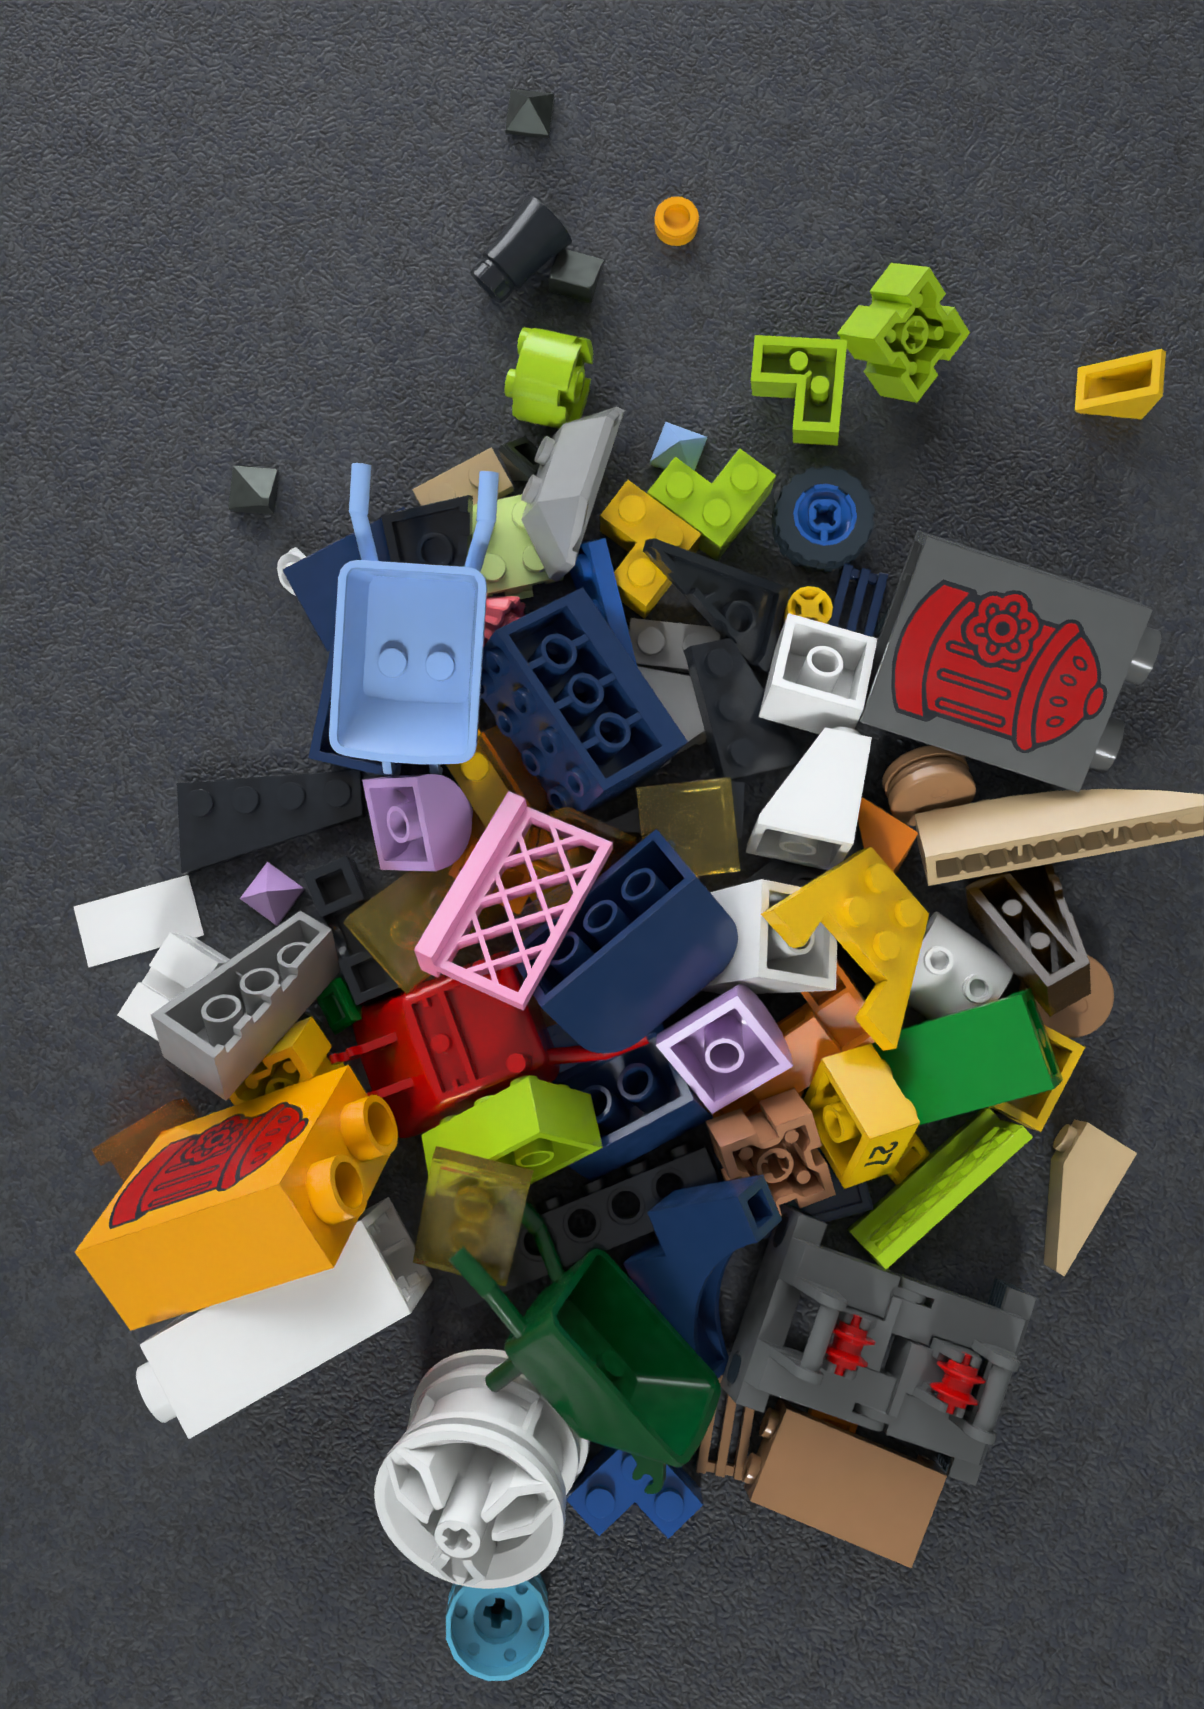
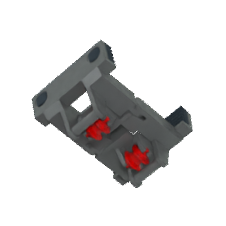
[720,1204,1037,1486]

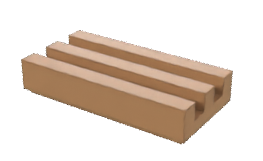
[695,1375,755,1480]

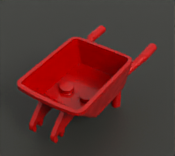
[329,951,650,1138]

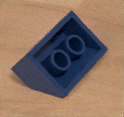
[550,1022,714,1182]

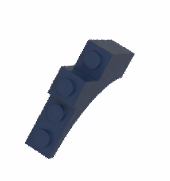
[623,1175,782,1378]

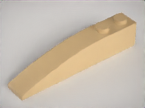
[915,789,1204,886]

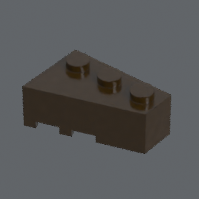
[965,863,1091,1017]

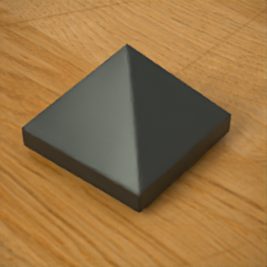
[505,89,554,139]
[498,436,540,481]

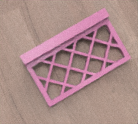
[414,791,613,1011]

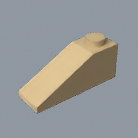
[1044,1119,1137,1277]

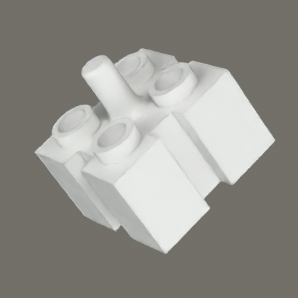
[117,933,230,1041]

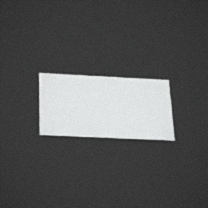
[74,875,204,967]

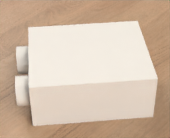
[136,1197,433,1439]

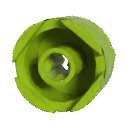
[504,327,593,429]

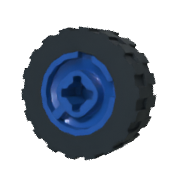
[771,466,875,573]

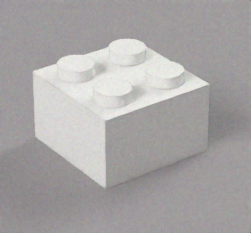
[759,613,877,734]

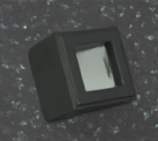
[548,249,604,303]

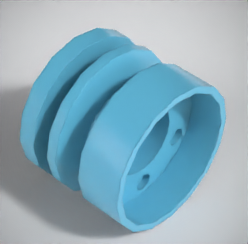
[446,1573,549,1681]

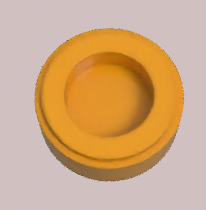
[654,197,699,246]

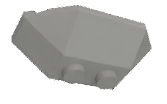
[521,407,625,582]

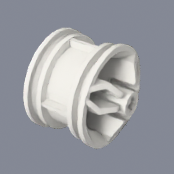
[374,1349,590,1589]

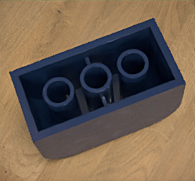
[509,829,738,1054]

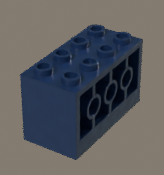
[480,587,688,825]

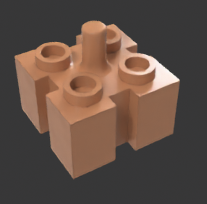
[705,1088,836,1215]

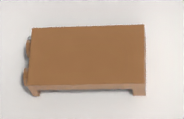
[741,1398,947,1568]

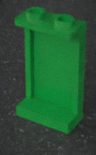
[872,988,1063,1125]

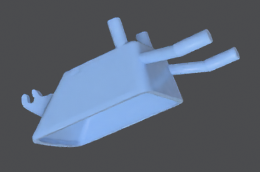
[329,463,499,775]

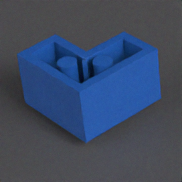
[566,1446,704,1539]

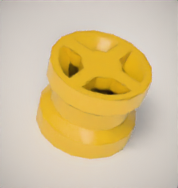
[783,586,833,624]

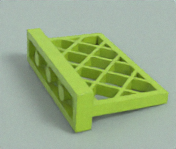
[847,1107,1033,1269]

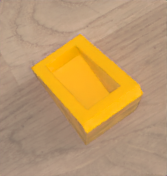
[1075,349,1166,419]

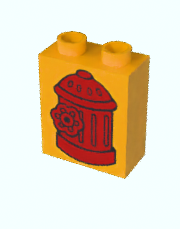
[75,1065,398,1331]

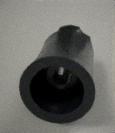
[470,195,572,303]

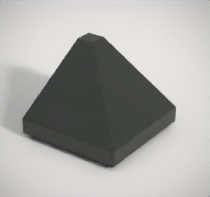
[228,466,279,515]

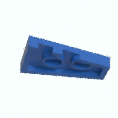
[570,538,637,666]

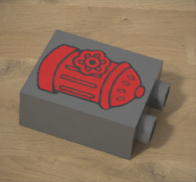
[860,530,1161,793]

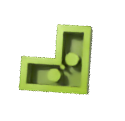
[751,335,847,446]
[647,448,776,561]

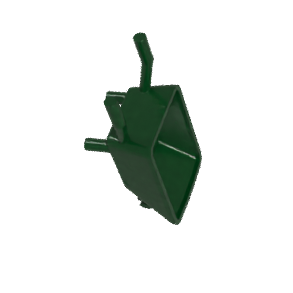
[448,1186,721,1494]

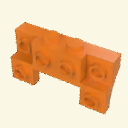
[713,959,875,1118]

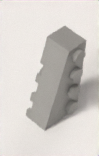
[151,911,340,1101]

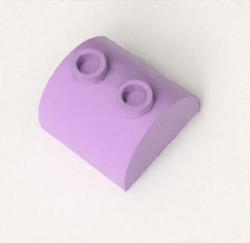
[362,774,473,871]
[656,984,793,1114]

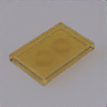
[344,864,506,994]
[412,1146,534,1286]

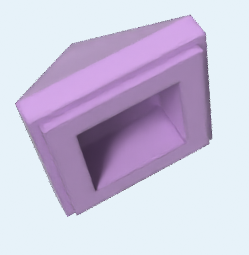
[240,862,305,926]

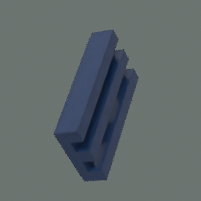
[828,563,889,637]

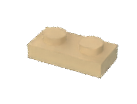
[412,447,514,506]

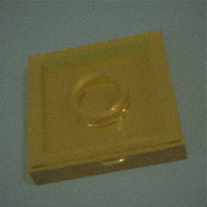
[636,777,740,876]

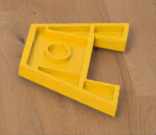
[761,847,929,1051]

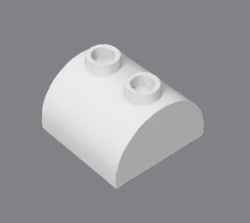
[907,911,1013,1020]

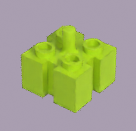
[837,263,970,403]

